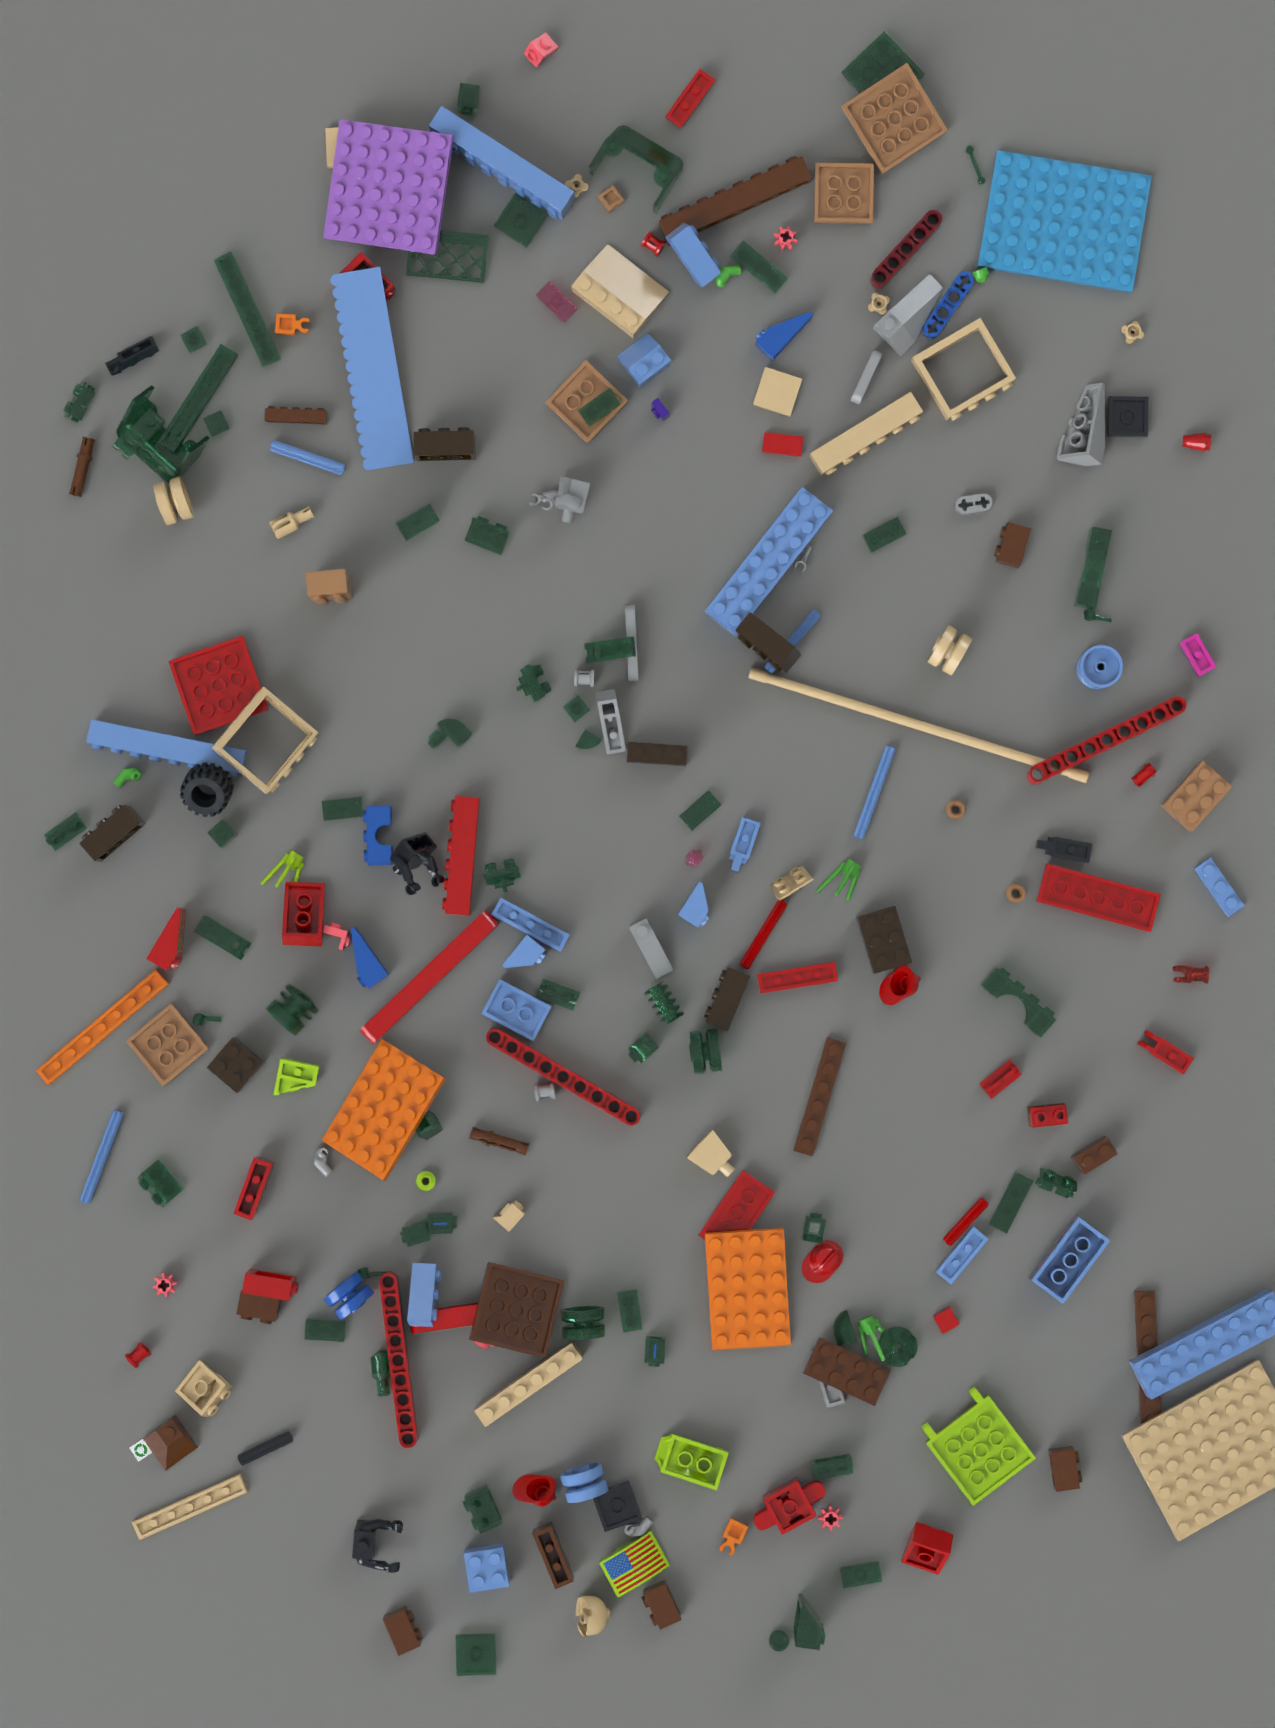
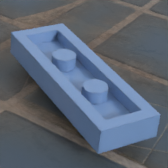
[1194,857,1244,917]
[935,1226,989,1284]

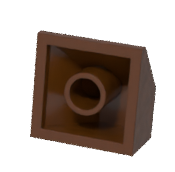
[143,1416,198,1471]

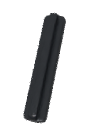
[238,1431,293,1466]

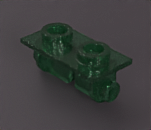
[64,382,95,423]
[44,813,87,851]
[536,979,580,1011]
[1035,1168,1077,1198]

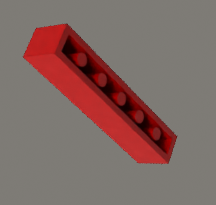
[442,796,480,916]

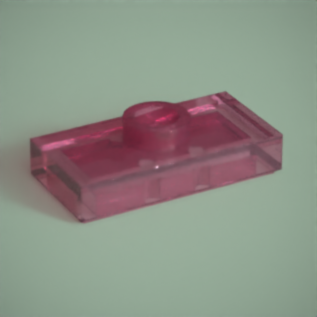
[536,281,577,324]

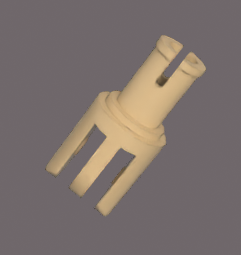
[269,506,314,539]

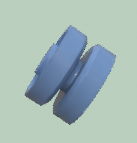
[1076,645,1123,690]
[560,1462,609,1503]

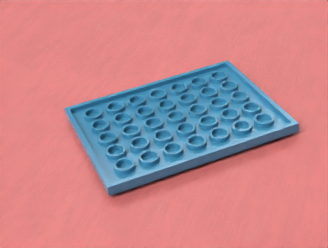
[977,150,1152,293]

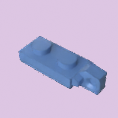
[729,816,761,872]

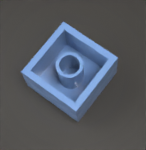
[464,1543,510,1593]

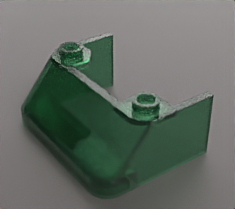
[589,125,683,214]
[116,385,210,483]

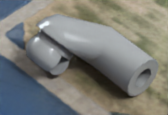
[314,1147,333,1177]
[624,1516,653,1537]

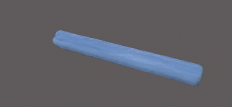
[854,746,895,839]
[80,1110,124,1204]

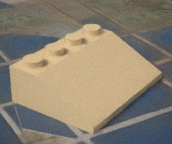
[571,244,670,339]

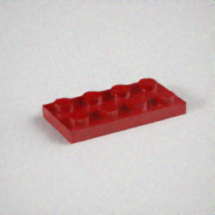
[698,1170,775,1240]

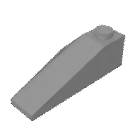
[873,274,943,357]
[1056,383,1105,466]

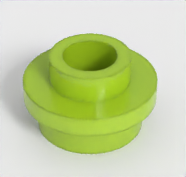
[416,1171,436,1191]

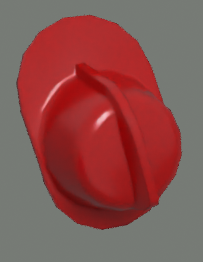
[879,965,921,1005]
[801,1240,843,1284]
[512,1474,557,1507]

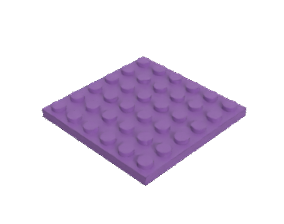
[323,119,454,255]

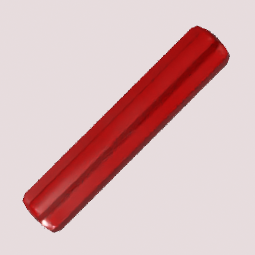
[943,1198,989,1246]

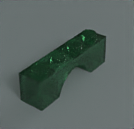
[1073,527,1112,610]
[980,967,1056,1038]

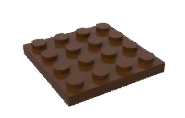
[469,1262,564,1358]

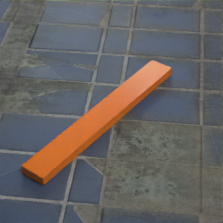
[36,969,169,1086]

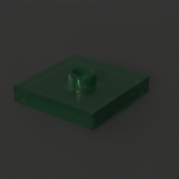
[494,193,548,248]
[456,1634,497,1676]

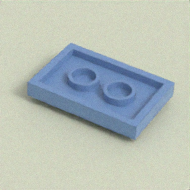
[481,979,552,1041]

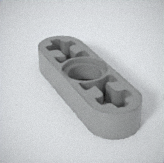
[850,349,883,405]

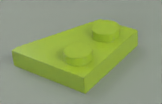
[273,1057,320,1096]

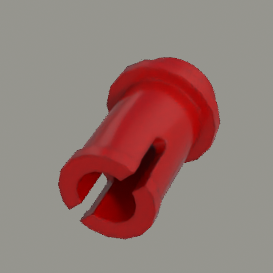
[1131,763,1157,788]

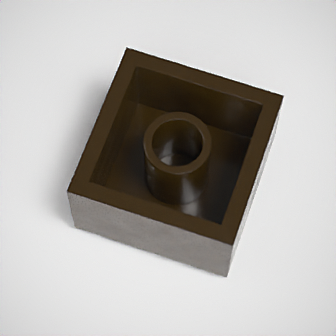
[207,1037,265,1093]

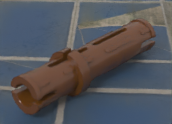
[69,437,95,497]
[469,1127,529,1156]

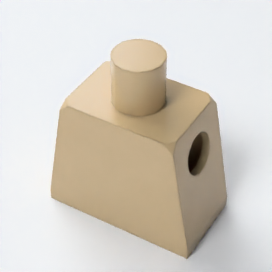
[687,1129,735,1177]

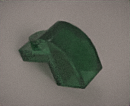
[428,718,473,749]

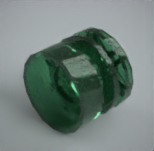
[266,983,319,1036]

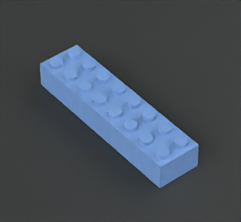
[429,106,575,220]
[705,487,833,637]
[1129,1289,1275,1399]

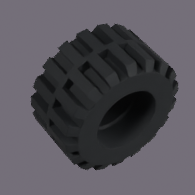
[180,762,234,817]

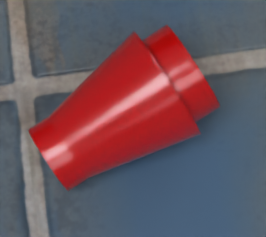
[1182,433,1211,452]

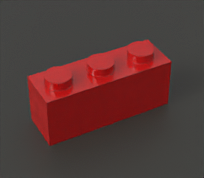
[233,1156,275,1220]

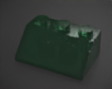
[793,1594,825,1650]

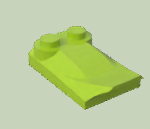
[654,1434,729,1491]

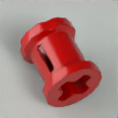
[640,231,666,257]
[125,1342,151,1368]

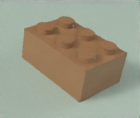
[305,569,353,605]
[1160,761,1232,832]

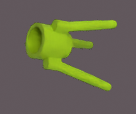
[261,850,305,887]

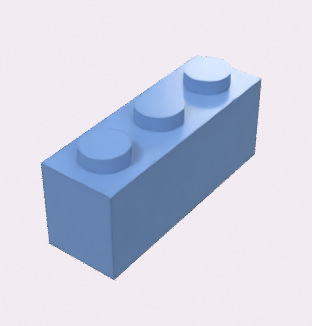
[665,223,721,287]
[407,1263,441,1327]

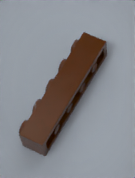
[264,406,327,425]

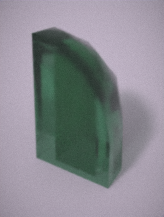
[833,1310,858,1346]

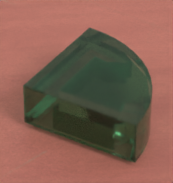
[575,730,602,749]

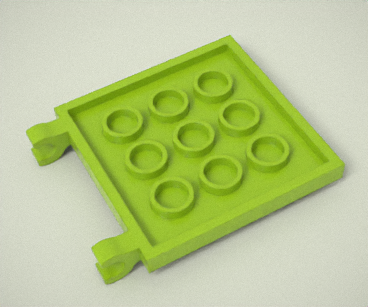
[921,1386,1036,1506]

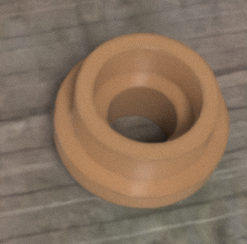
[946,800,965,819]
[1006,884,1026,903]

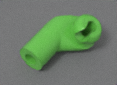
[715,265,741,287]
[113,768,141,788]

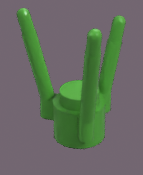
[816,859,861,900]
[858,1315,896,1361]

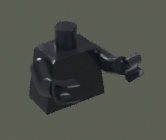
[390,832,444,895]
[352,1519,403,1573]

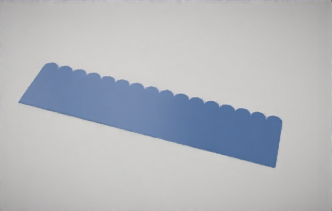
[330,267,414,470]

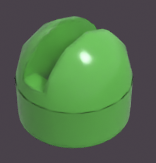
[972,266,989,283]

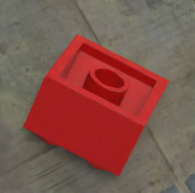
[901,1522,954,1575]

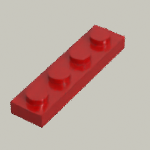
[757,962,838,994]

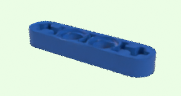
[923,271,974,339]

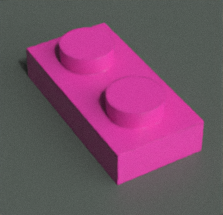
[1179,633,1216,677]

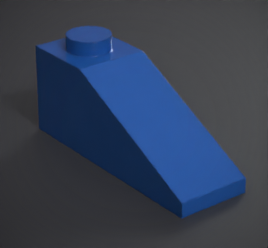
[755,312,813,361]
[351,927,389,989]

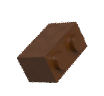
[994,522,1031,568]
[1071,1136,1118,1175]
[236,1290,281,1324]
[1048,1446,1082,1492]
[642,1580,682,1630]
[383,1606,423,1656]

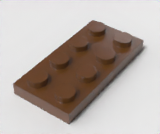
[803,1337,891,1406]

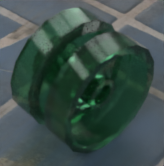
[689,1028,722,1074]
[561,1306,605,1340]

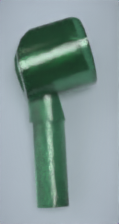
[1084,609,1112,622]
[192,1013,221,1026]
[357,1267,386,1280]

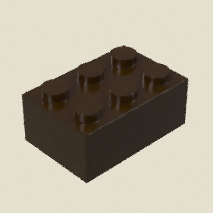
[414,427,476,461]
[735,612,801,673]
[79,804,146,862]
[856,906,912,974]

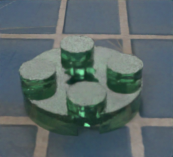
[878,1326,918,1367]

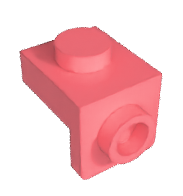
[524,32,559,67]
[323,922,351,950]

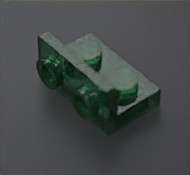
[465,516,510,555]
[137,1159,184,1207]
[811,1453,853,1480]

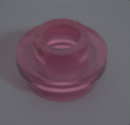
[686,849,704,868]

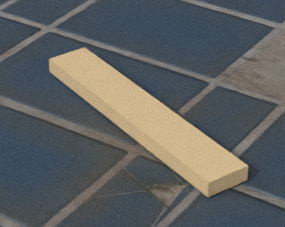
[132,1473,248,1540]

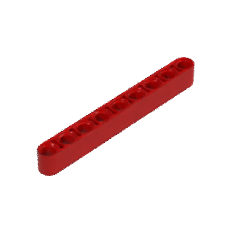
[1026,696,1187,785]
[359,910,499,1044]
[486,1028,640,1126]
[379,1271,418,1448]

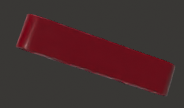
[870,210,942,289]

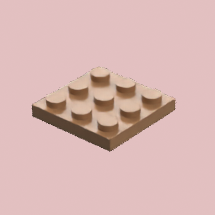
[814,163,874,224]
[545,360,628,444]
[126,1003,210,1087]

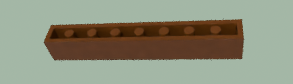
[659,156,812,246]

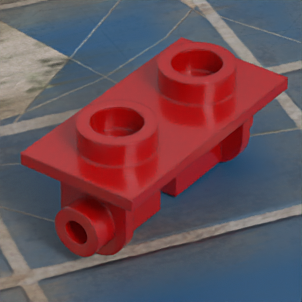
[979,1059,1022,1099]

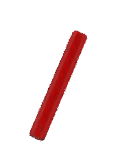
[740,900,787,969]

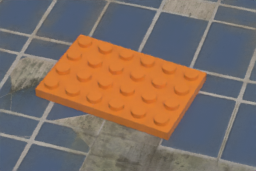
[321,1039,446,1181]
[705,1228,791,1350]

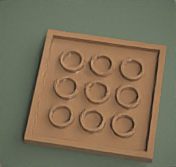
[840,63,948,174]

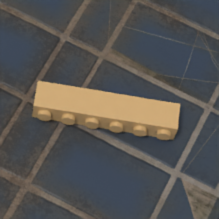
[809,392,923,476]
[474,1340,583,1427]

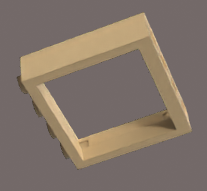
[911,318,1016,421]
[211,687,318,794]

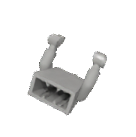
[529,476,590,523]

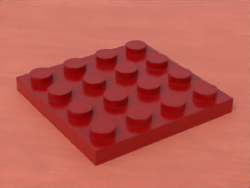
[168,636,269,736]

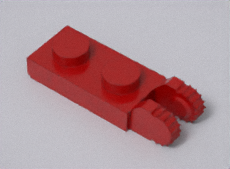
[1137,1030,1194,1075]

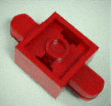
[753,1477,825,1535]

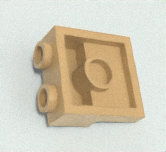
[175,1360,232,1417]

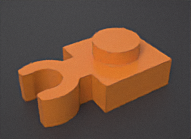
[275,313,310,336]
[720,1517,748,1556]

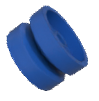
[323,1271,374,1320]

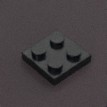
[1108,396,1149,437]
[593,1480,642,1532]

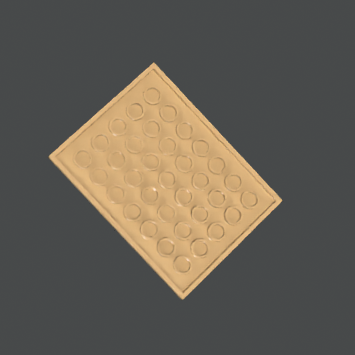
[1121,1359,1275,1541]

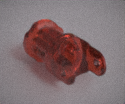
[1172,965,1209,984]

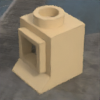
[492,1200,525,1232]

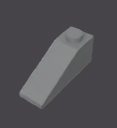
[595,689,626,755]
[629,918,673,979]

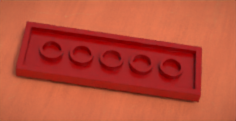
[1036,863,1161,932]

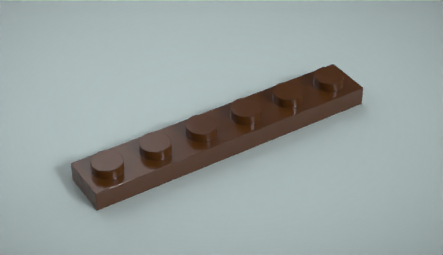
[794,1037,846,1156]

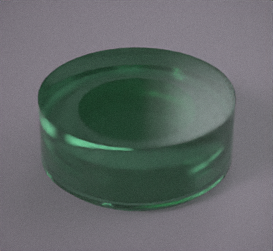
[769,1630,789,1651]

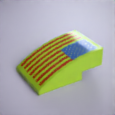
[599,1530,670,1598]

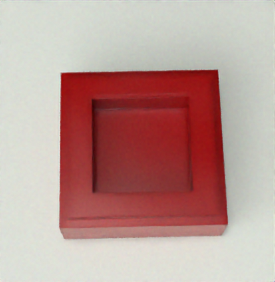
[933,1307,960,1334]

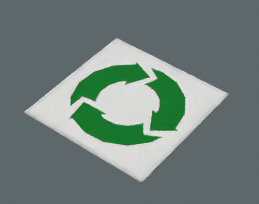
[130,1439,152,1462]

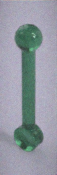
[966,146,985,184]

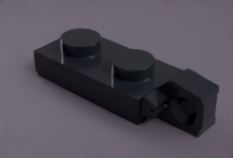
[105,336,159,376]
[1035,837,1092,863]

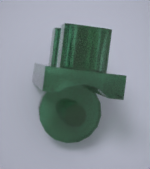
[516,664,551,702]
[483,858,521,893]

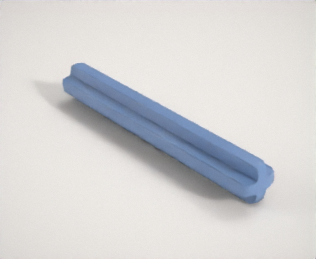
[270,440,345,475]
[764,610,821,674]

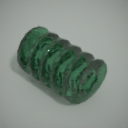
[644,981,684,1025]

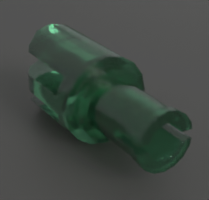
[370,1350,391,1397]

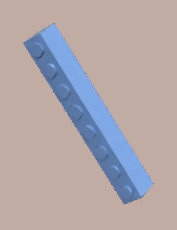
[86,720,248,777]

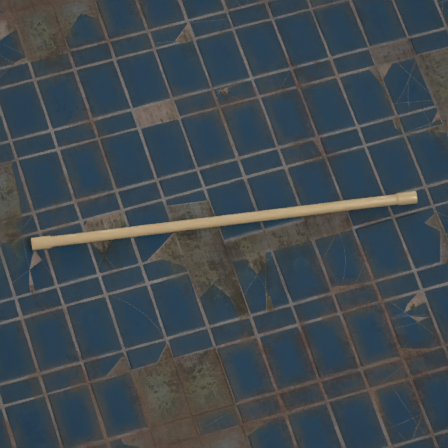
[748,667,1089,783]

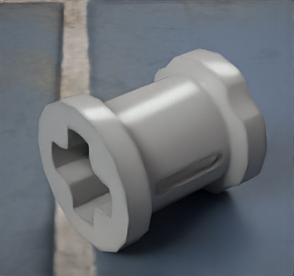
[574,669,594,687]
[534,1082,556,1102]

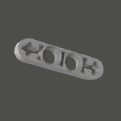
[625,605,639,681]

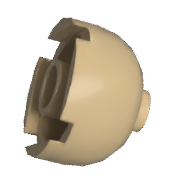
[576,1596,610,1636]

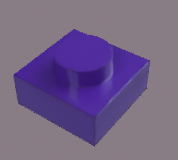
[651,398,670,421]

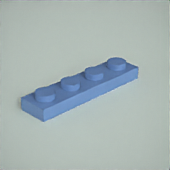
[491,898,570,952]

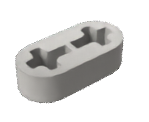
[955,494,993,515]

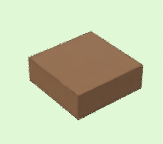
[598,184,625,213]

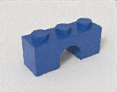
[363,806,393,866]

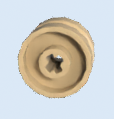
[153,476,194,526]
[927,625,973,676]

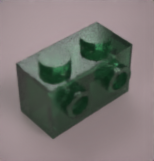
[463,1484,503,1534]

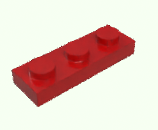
[665,68,715,129]

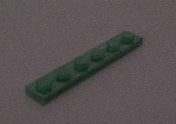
[214,252,281,368]
[158,344,239,454]

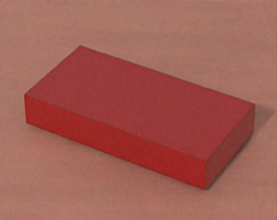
[762,432,803,457]

